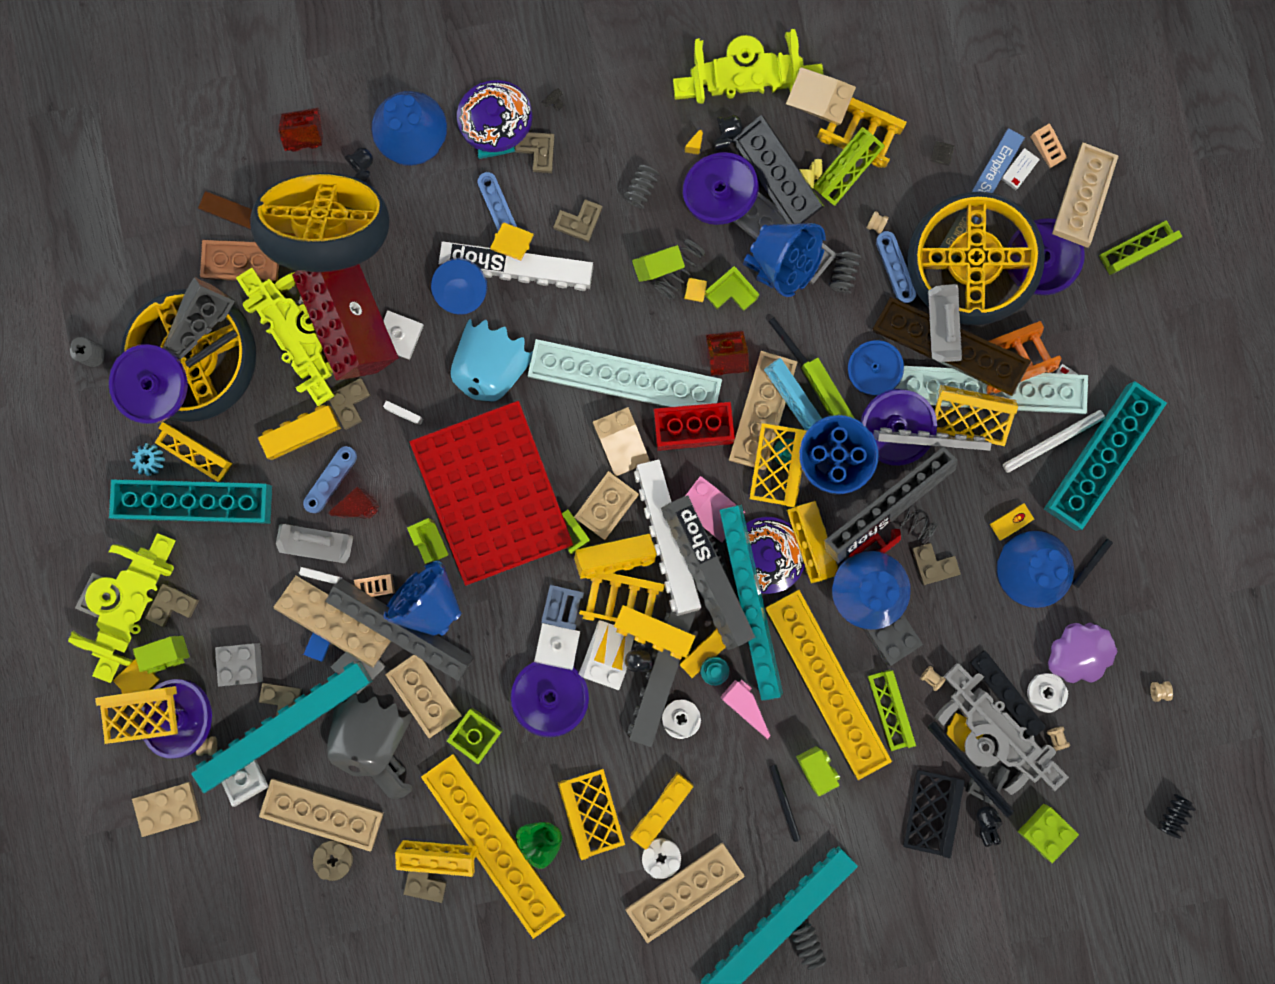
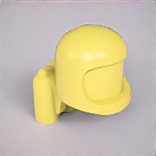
[800,159,822,189]

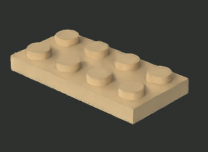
[385,655,462,738]

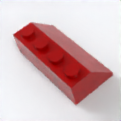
[654,402,735,451]

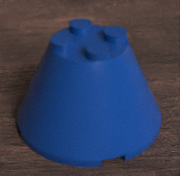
[372,91,447,165]
[750,223,826,297]
[799,415,878,494]
[997,531,1074,608]
[832,551,911,629]
[384,561,462,636]

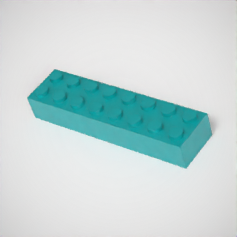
[1044,381,1167,531]
[109,479,272,524]

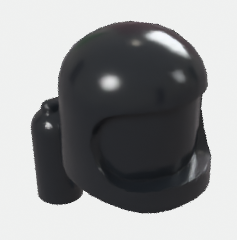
[713,115,742,150]
[345,147,373,182]
[625,641,653,672]
[976,806,1003,847]

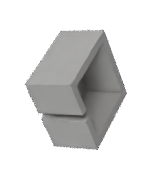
[215,643,263,686]

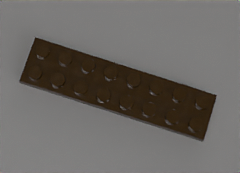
[873,297,1031,396]

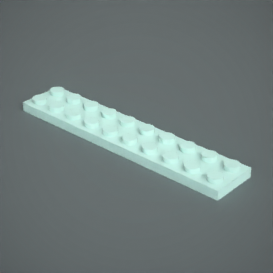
[528,339,722,407]
[895,366,1088,414]

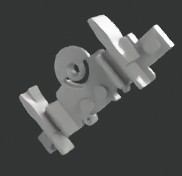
[934,663,1069,795]

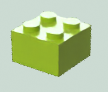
[133,636,190,674]
[447,707,503,764]
[796,746,840,797]
[1018,804,1079,863]

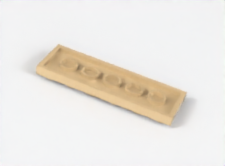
[1052,143,1118,248]
[729,351,797,471]
[274,576,391,668]
[259,778,384,852]
[626,842,745,944]

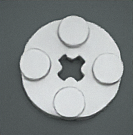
[1027,673,1068,713]
[662,699,701,739]
[642,838,681,879]

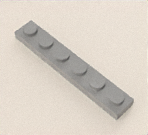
[873,428,992,451]

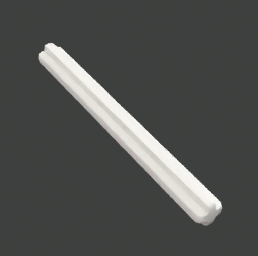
[1003,410,1105,473]

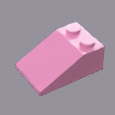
[685,476,745,542]
[720,680,770,739]

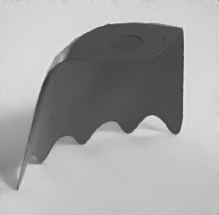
[327,694,412,776]

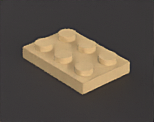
[574,471,639,540]
[132,782,201,837]

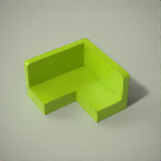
[632,245,685,282]
[704,266,759,311]
[562,510,591,555]
[407,518,449,564]

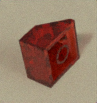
[278,108,323,152]
[706,331,749,375]
[328,486,380,519]

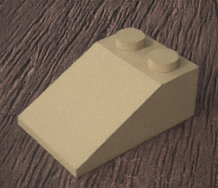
[786,67,856,125]
[593,407,650,476]

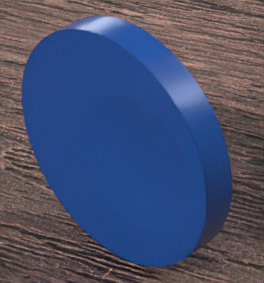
[431,258,487,314]
[848,340,904,396]

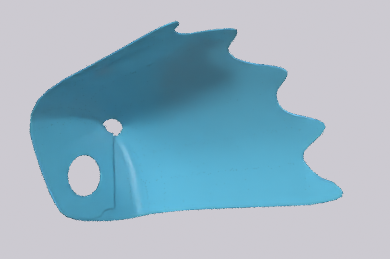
[451,319,533,401]

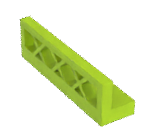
[813,127,885,206]
[1099,220,1183,275]
[801,358,855,419]
[868,669,916,751]

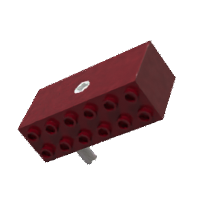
[292,264,399,381]

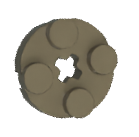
[313,840,353,881]

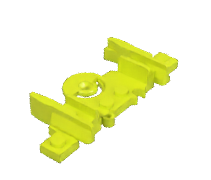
[673,29,823,104]
[236,268,335,406]
[68,533,176,683]

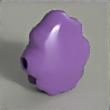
[1048,623,1118,683]

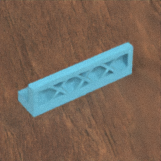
[764,358,822,430]

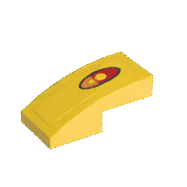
[990,503,1034,540]

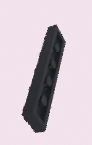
[969,650,1046,738]

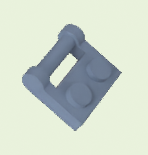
[541,585,584,630]

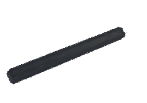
[928,721,1014,817]

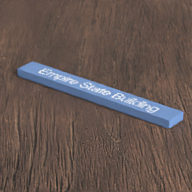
[934,128,1025,262]

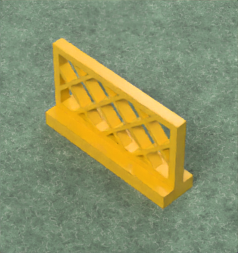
[934,385,1018,446]
[750,423,808,507]
[95,686,178,744]
[558,769,625,860]

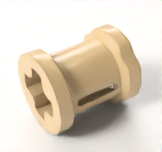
[920,666,946,691]
[1047,726,1070,751]

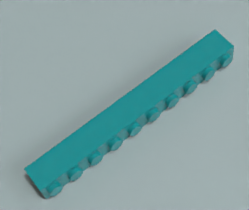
[720,504,783,701]
[191,662,373,793]
[701,846,858,984]

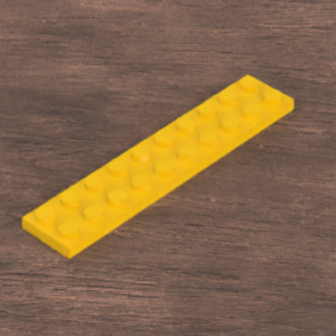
[765,590,892,780]
[421,753,565,939]

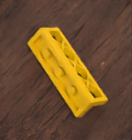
[155,422,233,483]
[679,629,726,678]
[395,840,478,877]

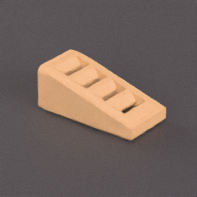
[1031,124,1067,168]
[354,574,395,597]

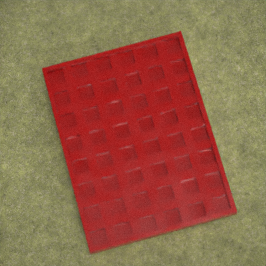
[409,401,574,586]

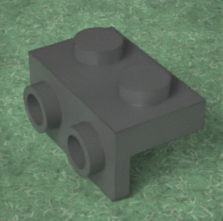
[965,763,1010,805]

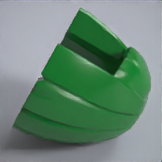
[516,822,562,869]

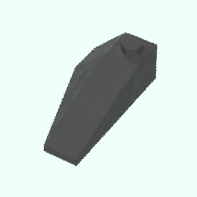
[163,277,235,359]

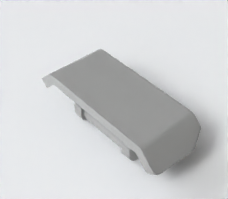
[928,284,962,362]
[276,524,353,563]

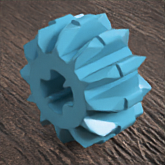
[130,443,166,476]

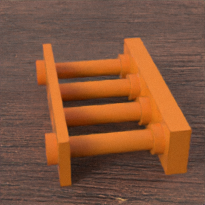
[986,321,1061,394]

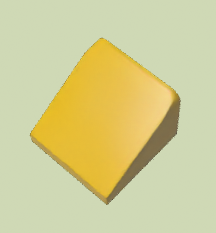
[685,130,703,154]
[685,278,707,303]

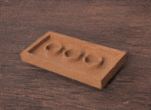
[200,240,279,282]

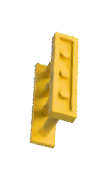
[817,98,907,168]
[579,573,665,622]

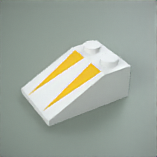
[579,620,634,690]

